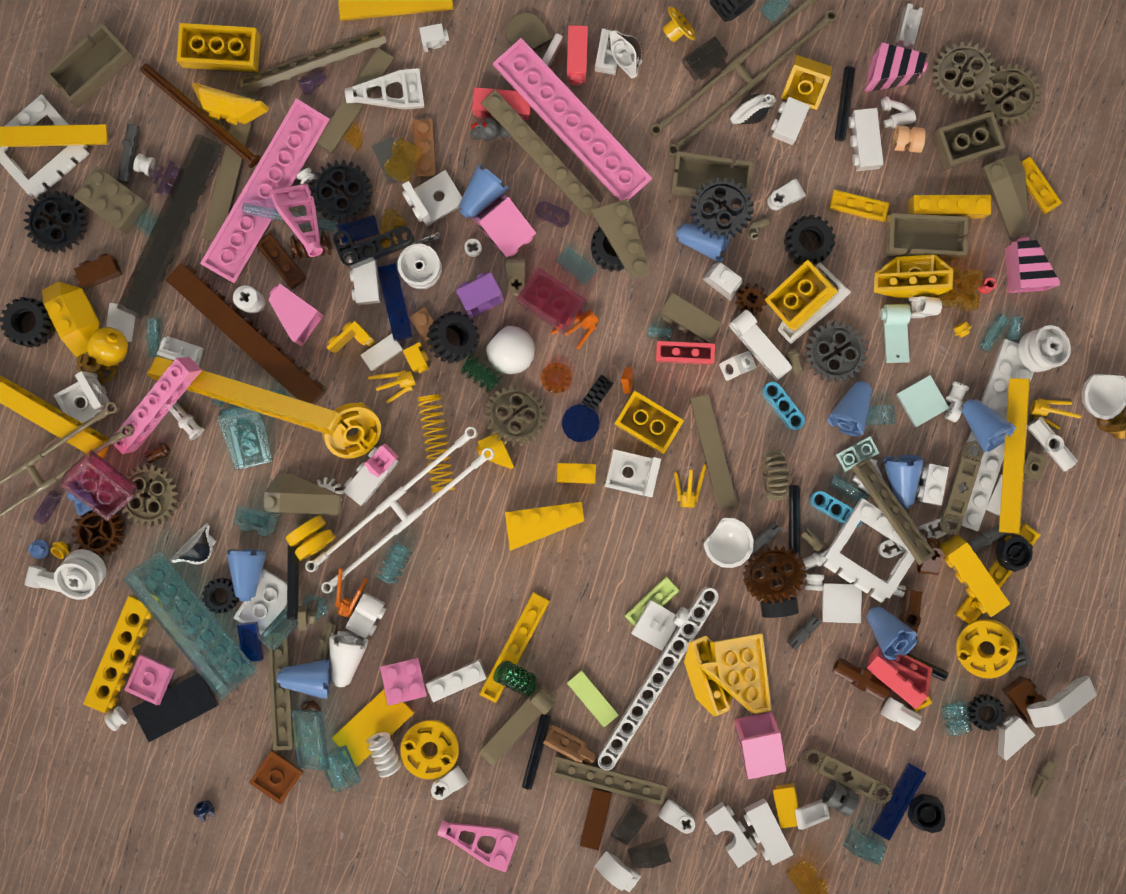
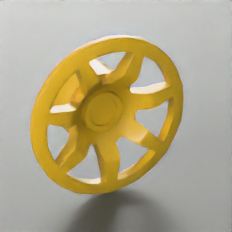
[663,6,696,42]

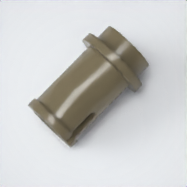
[786,350,805,375]
[800,527,825,552]

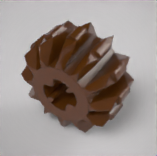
[735,283,768,316]

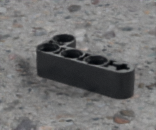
[333,226,415,269]

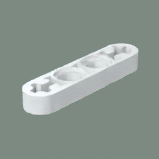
[877,519,950,558]

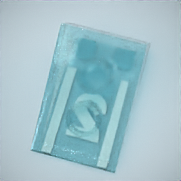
[217,406,273,470]

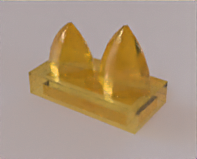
[379,209,407,248]

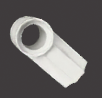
[24,565,61,592]
[880,697,922,731]

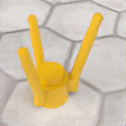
[368,370,416,403]
[1030,398,1081,430]
[674,464,707,508]

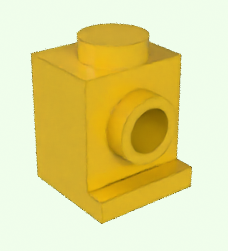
[403,342,429,374]

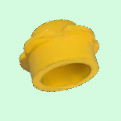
[953,321,972,338]
[50,541,70,559]

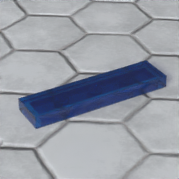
[377,263,413,341]
[871,762,927,841]

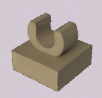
[298,605,317,630]

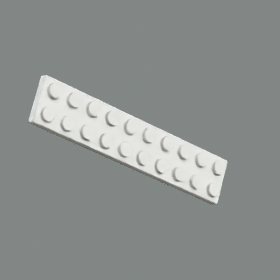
[940,339,1034,532]

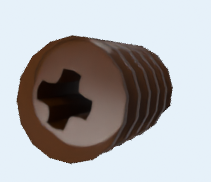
[290,231,332,260]

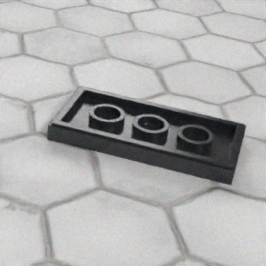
[131,672,219,742]

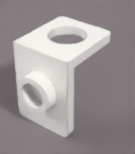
[719,351,757,381]

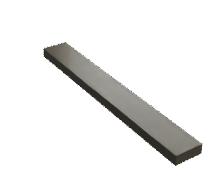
[202,91,259,241]

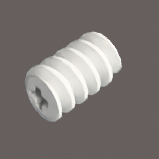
[233,285,265,314]
[366,732,401,778]

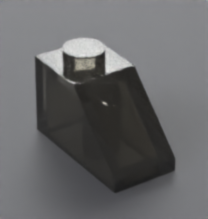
[610,801,648,845]
[627,837,671,868]

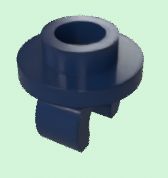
[193,800,214,822]

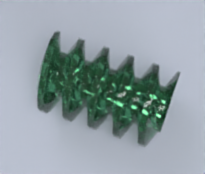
[461,353,504,393]
[493,661,537,696]

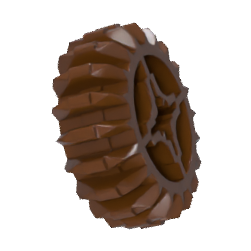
[72,506,126,558]

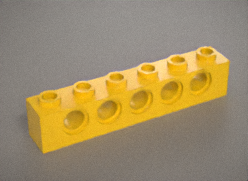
[83,595,155,713]

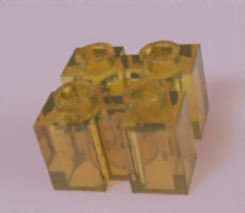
[935,266,984,312]

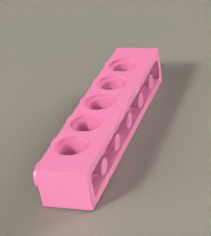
[113,357,202,454]

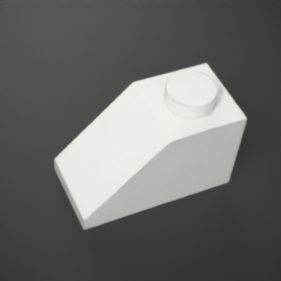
[998,714,1035,761]

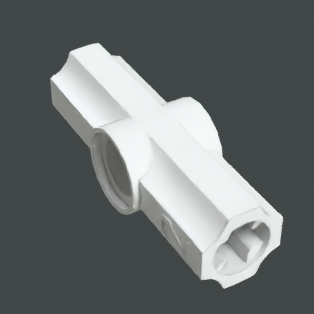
[1027,416,1078,471]

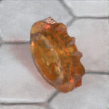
[541,363,571,394]

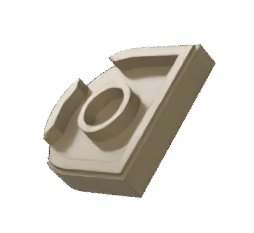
[507,13,552,51]

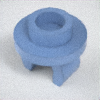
[28,540,50,559]

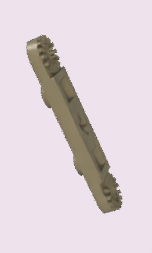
[940,441,984,534]
[802,748,892,804]

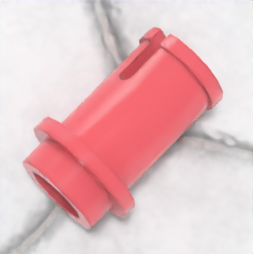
[977,277,997,294]

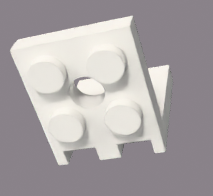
[402,170,462,227]
[54,371,114,423]
[605,449,661,497]

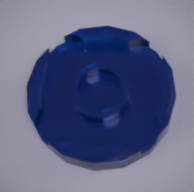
[562,404,600,443]

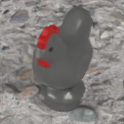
[470,118,510,141]

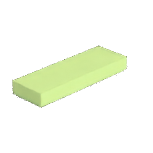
[624,576,680,626]
[567,670,619,727]

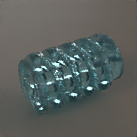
[375,541,413,584]

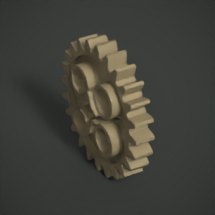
[932,41,996,104]
[977,63,1042,127]
[484,385,547,446]
[117,464,181,527]

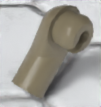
[746,217,770,241]

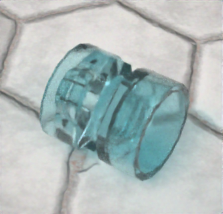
[940,702,972,736]

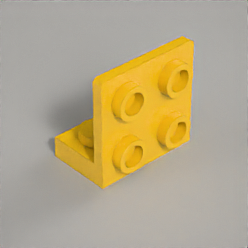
[326,321,376,354]

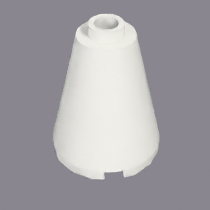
[329,631,368,687]

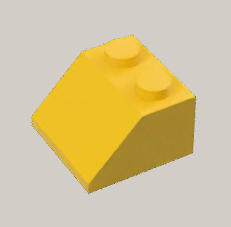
[781,55,832,110]

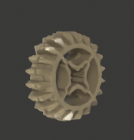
[762,449,789,501]

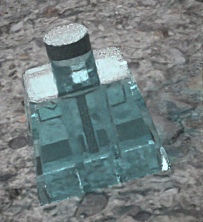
[843,827,887,865]

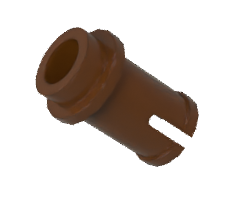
[144,443,170,464]

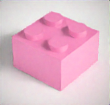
[380,658,427,706]

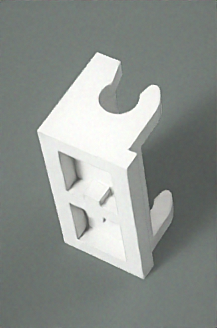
[894,3,923,50]
[595,28,617,75]
[157,336,205,366]

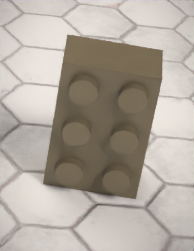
[932,111,1005,170]
[74,166,150,235]

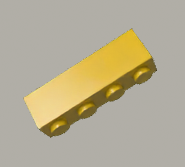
[908,195,991,219]

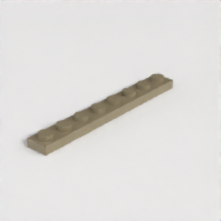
[239,28,387,94]
[481,90,600,217]

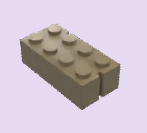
[44,23,134,108]
[670,151,753,200]
[884,213,968,259]

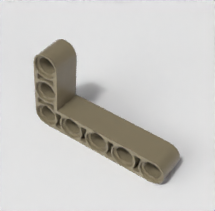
[478,683,556,766]

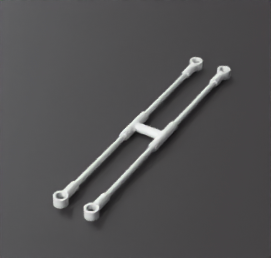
[305,427,495,593]

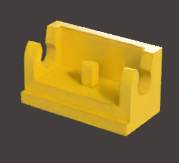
[773,782,800,828]

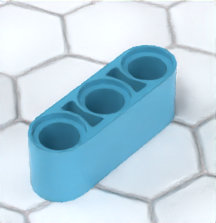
[762,382,805,430]
[808,491,862,528]

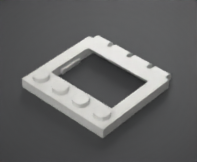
[0,94,89,199]
[823,498,927,603]

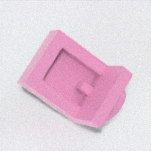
[364,443,399,477]

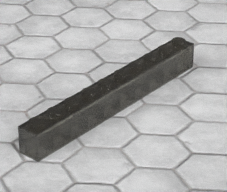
[116,134,222,320]

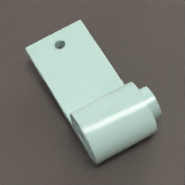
[880,304,911,363]

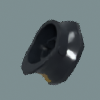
[996,535,1033,572]
[908,793,945,833]

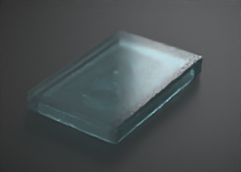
[291,709,330,771]

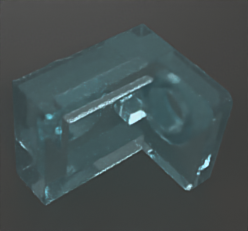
[759,0,792,24]

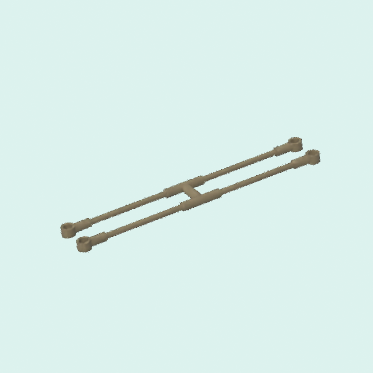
[650,0,837,157]
[0,402,134,518]

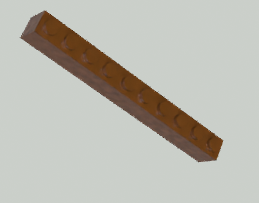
[165,263,326,405]

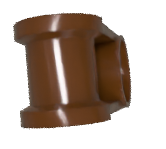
[917,537,944,575]

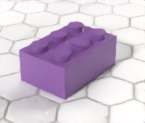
[456,272,504,319]

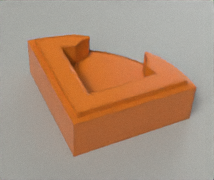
[621,367,633,394]

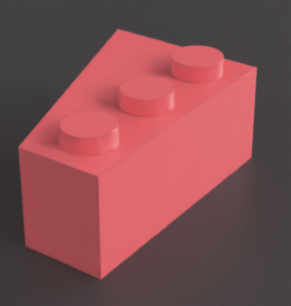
[867,644,933,709]

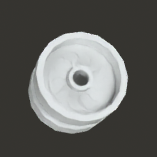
[398,244,442,289]
[1018,325,1071,373]
[54,549,106,600]

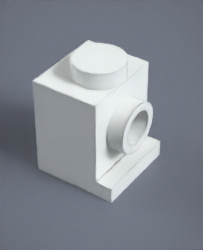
[419,23,449,52]

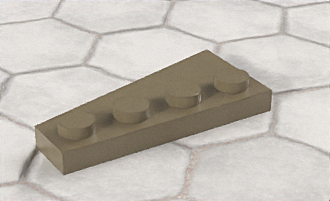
[591,199,651,280]

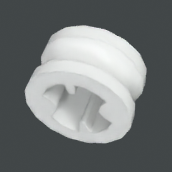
[296,168,316,185]
[464,239,482,257]

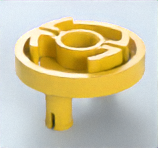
[322,402,381,459]
[956,619,1018,678]
[400,719,459,779]

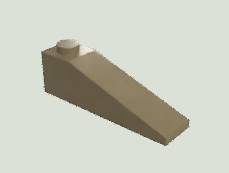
[981,154,1029,239]
[264,474,341,515]

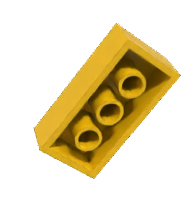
[177,23,261,73]

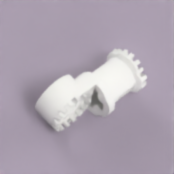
[945,381,969,422]

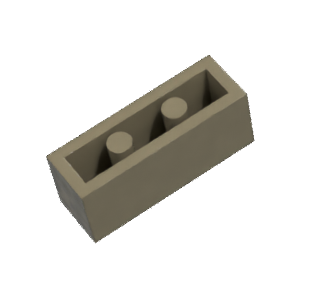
[659,293,721,343]

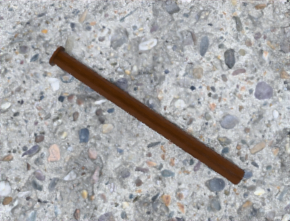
[140,63,260,168]

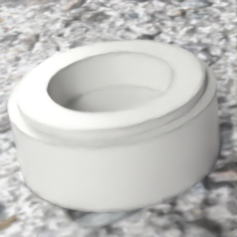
[673,607,689,627]

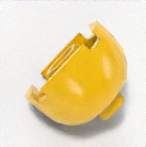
[87,327,128,366]

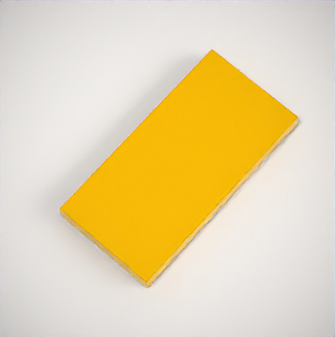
[331,689,415,767]

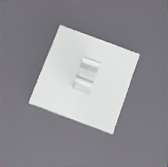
[631,600,677,651]

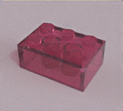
[517,268,587,334]
[60,450,137,521]

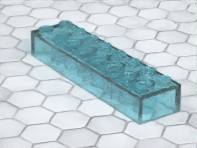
[123,551,258,700]

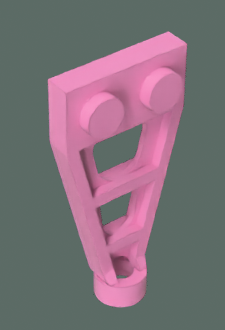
[270,184,323,257]
[437,820,519,872]

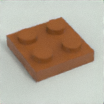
[249,749,304,805]

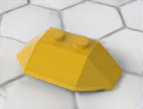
[192,82,269,125]
[874,255,954,298]
[42,281,100,358]
[684,636,732,717]

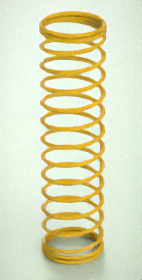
[417,394,455,493]

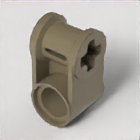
[506,258,526,296]

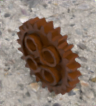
[743,545,807,605]

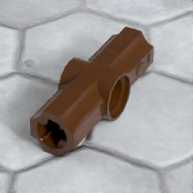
[899,589,923,649]
[832,657,891,701]

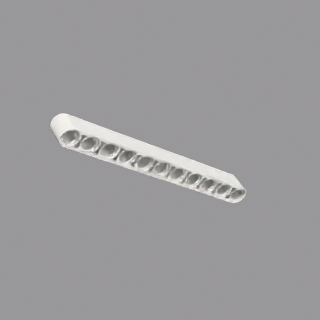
[598,587,718,770]

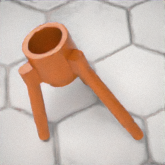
[551,310,599,349]
[334,568,368,617]

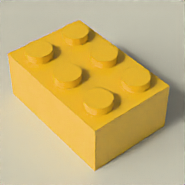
[765,260,839,331]
[614,390,684,454]

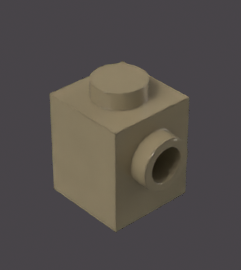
[1024,451,1048,482]

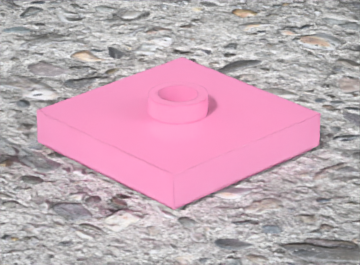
[125,654,175,705]

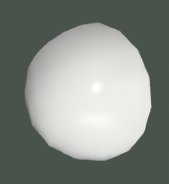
[486,325,535,374]
[1081,374,1126,420]
[704,518,754,568]

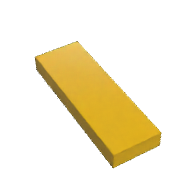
[1021,156,1062,215]
[829,189,889,222]

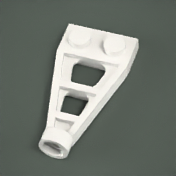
[344,68,424,110]

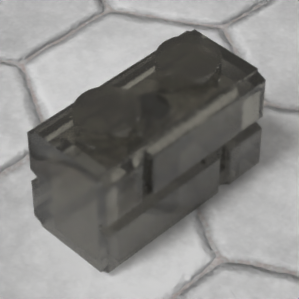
[682,37,728,81]

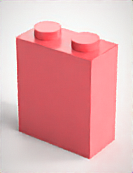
[567,25,588,86]

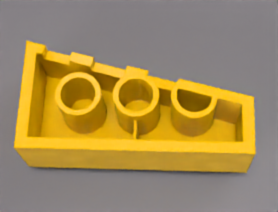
[505,502,584,551]
[940,534,1010,617]

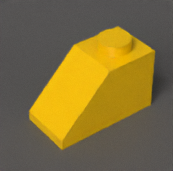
[476,434,515,469]
[557,463,596,484]

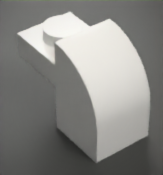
[594,851,641,892]

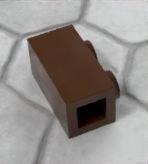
[74,253,123,289]

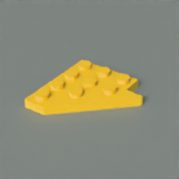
[698,633,772,714]

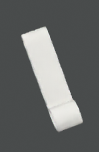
[729,310,792,381]
[1026,676,1097,727]

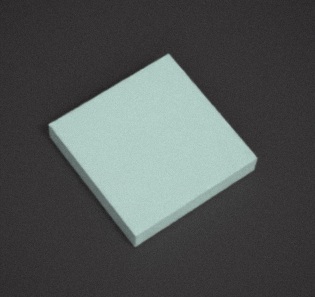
[896,375,949,427]

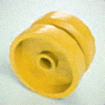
[285,515,336,561]

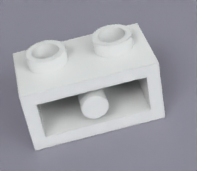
[916,464,949,505]

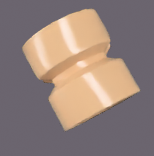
[892,125,925,153]

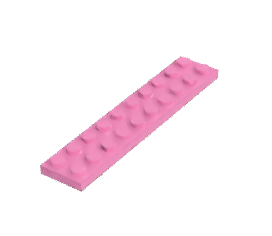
[493,38,652,201]
[200,98,330,284]

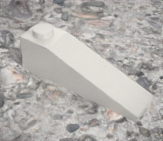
[778,262,851,343]

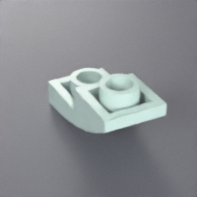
[836,436,880,472]

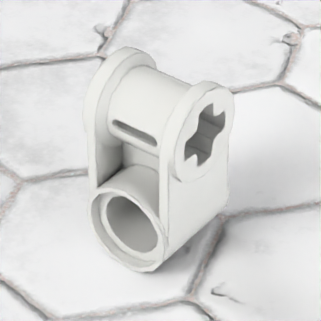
[767,179,806,211]
[908,296,942,318]
[431,765,469,800]
[658,798,695,834]

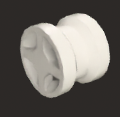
[133,153,156,176]
[804,574,824,591]
[104,706,129,731]

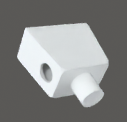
[702,262,742,301]

